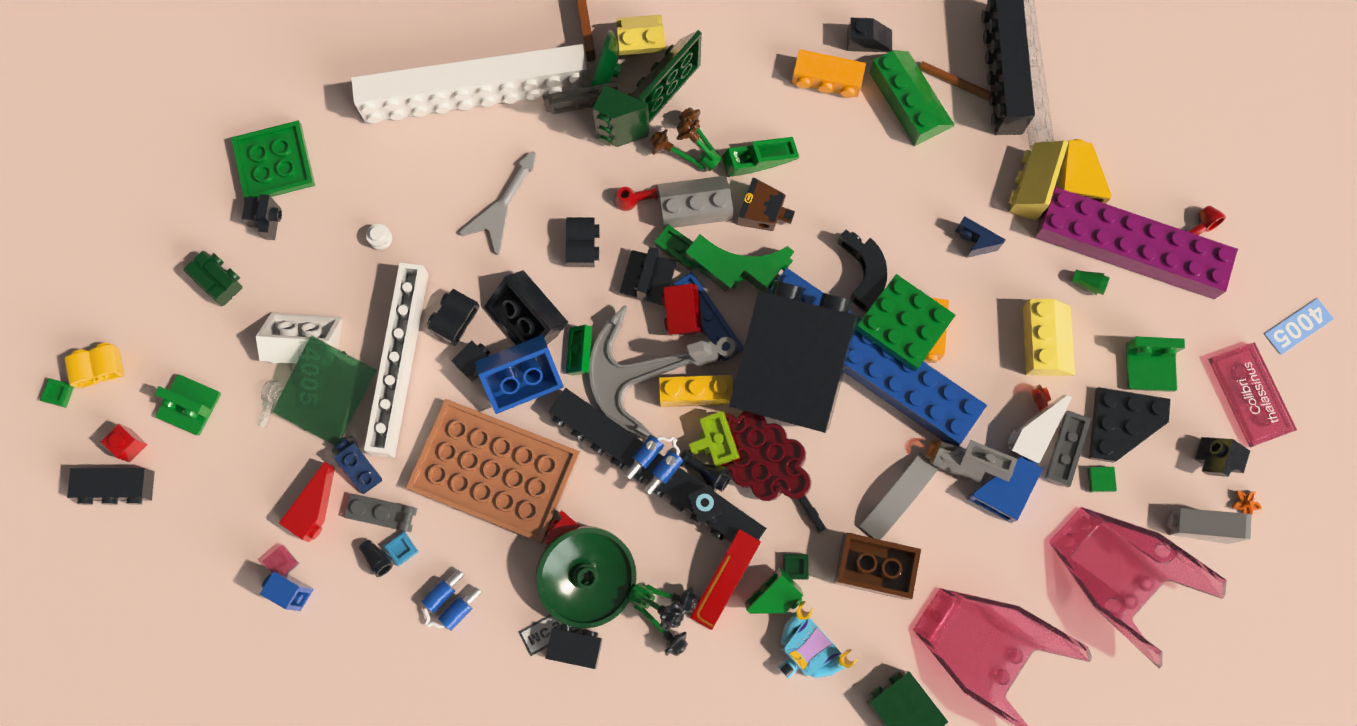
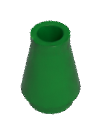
[1071,269,1110,295]

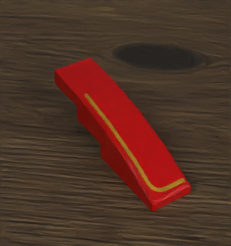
[690,529,761,630]

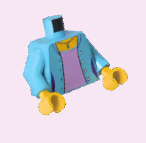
[778,601,858,679]

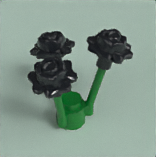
[628,583,698,656]

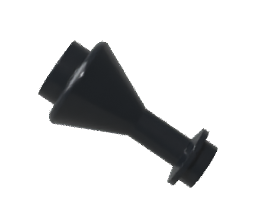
[680,450,732,492]

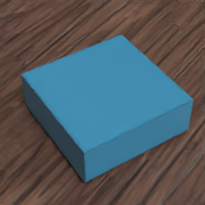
[384,531,419,566]

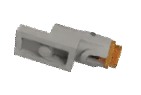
[925,440,1017,483]

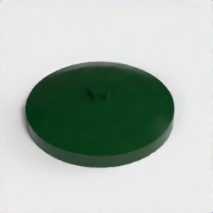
[535,526,636,628]

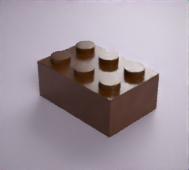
[834,532,921,600]

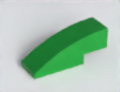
[722,137,799,177]

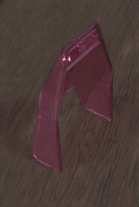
[913,588,1092,726]

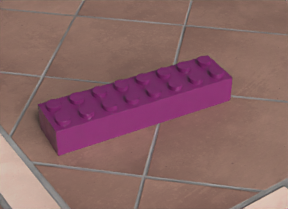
[1034,187,1238,299]

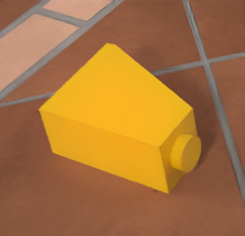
[1058,139,1111,204]

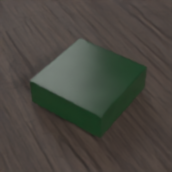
[783,554,809,580]

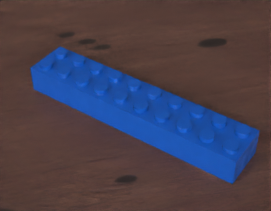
[769,267,987,446]

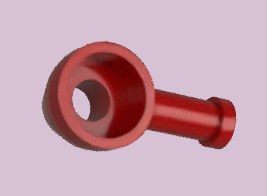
[614,187,658,211]
[1187,205,1226,235]

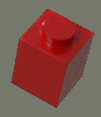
[101,424,148,462]

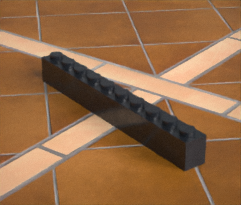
[549,388,767,543]

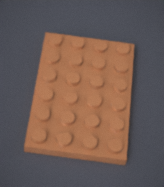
[406,399,580,543]

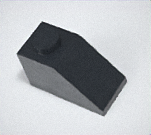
[847,17,892,52]

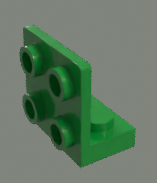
[1126,336,1185,392]

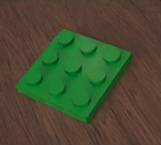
[231,120,315,200]
[855,274,956,372]

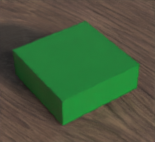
[40,378,74,408]
[1087,467,1117,493]

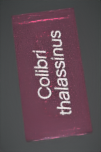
[1208,342,1297,448]

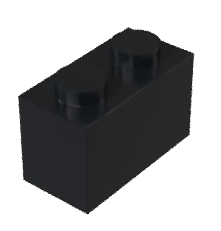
[545,624,603,669]

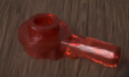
[1031,384,1058,430]

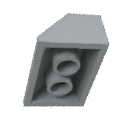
[657,176,733,229]

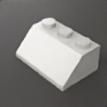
[256,312,342,367]

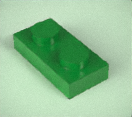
[654,224,695,271]
[566,324,592,376]

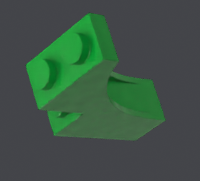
[682,234,795,292]

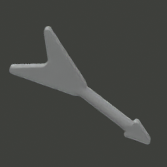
[460,151,536,255]

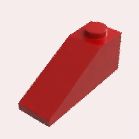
[279,462,335,542]

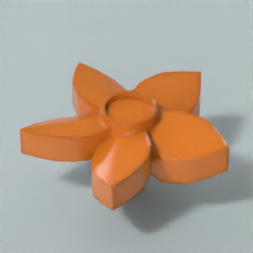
[1232,491,1262,514]

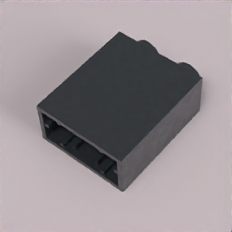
[729,280,859,433]

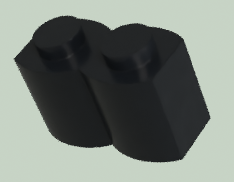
[566,217,600,267]
[427,289,480,346]

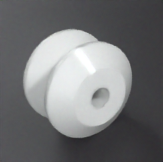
[366,224,392,250]

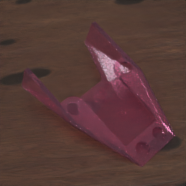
[1049,507,1227,669]

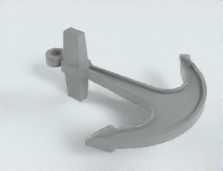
[589,305,737,439]

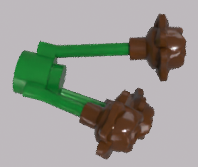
[649,107,722,171]

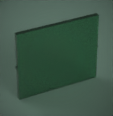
[272,335,377,445]

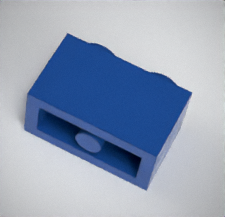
[260,571,314,611]

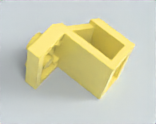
[616,14,666,55]

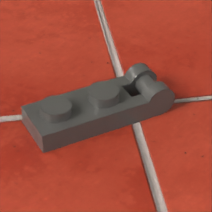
[344,494,418,533]

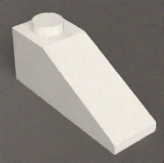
[1008,395,1072,463]

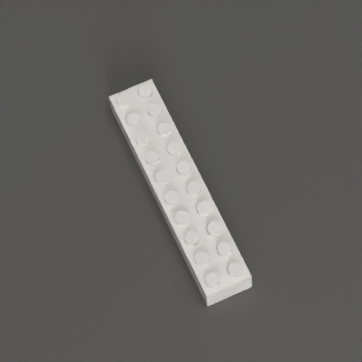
[351,44,590,123]

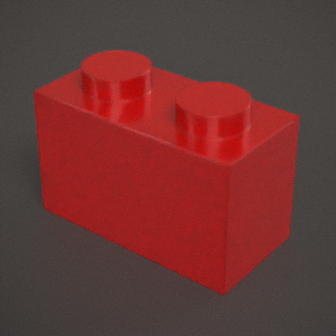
[662,283,703,336]

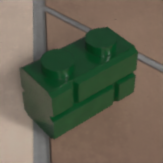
[183,251,243,306]

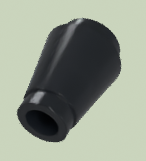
[358,540,393,577]

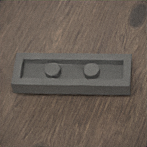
[1045,410,1091,488]

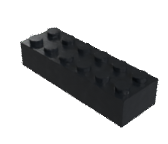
[981,0,1035,135]

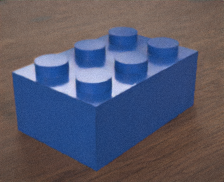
[475,335,564,414]

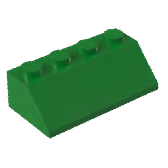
[869,50,955,146]

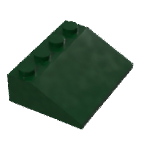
[627,30,702,123]

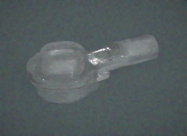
[257,380,285,428]

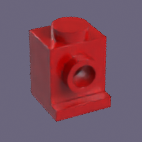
[544,510,581,545]

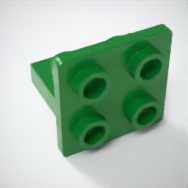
[154,374,221,436]

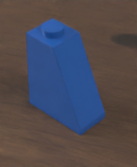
[967,457,1043,523]

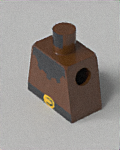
[737,178,795,231]

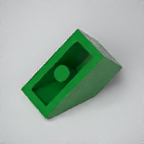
[745,568,804,614]

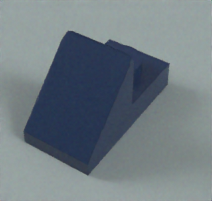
[955,216,1006,258]

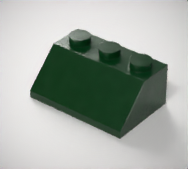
[593,85,650,147]

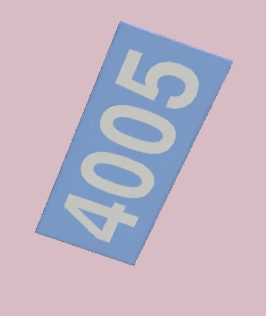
[1265,298,1334,355]

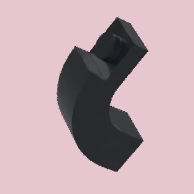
[837,229,887,313]

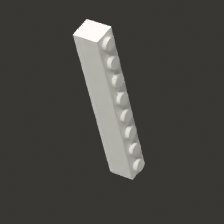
[364,263,429,458]

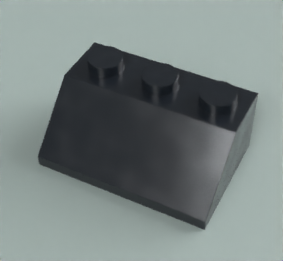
[484,270,568,345]

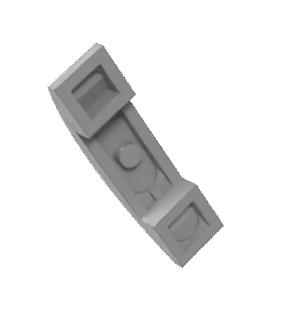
[859,453,939,540]

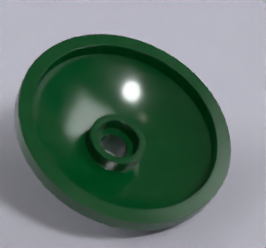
[587,30,622,98]

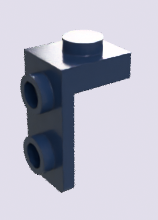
[332,435,382,494]

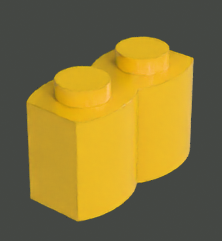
[64,343,125,389]

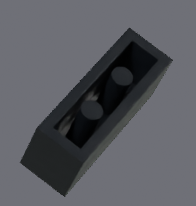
[67,468,155,505]

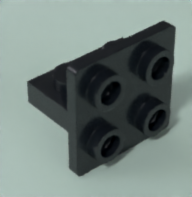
[620,247,676,305]

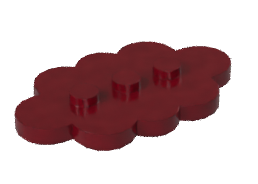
[719,411,812,502]

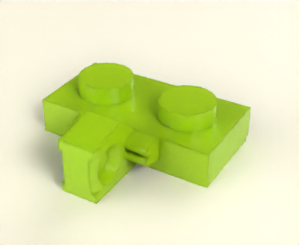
[689,411,740,466]

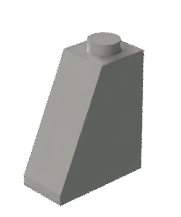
[1167,508,1252,544]

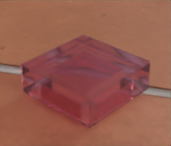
[262,545,300,574]

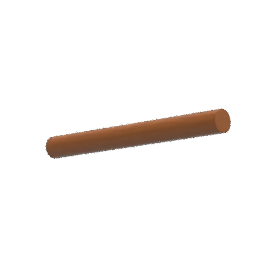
[919,61,991,101]

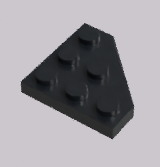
[1089,387,1171,463]

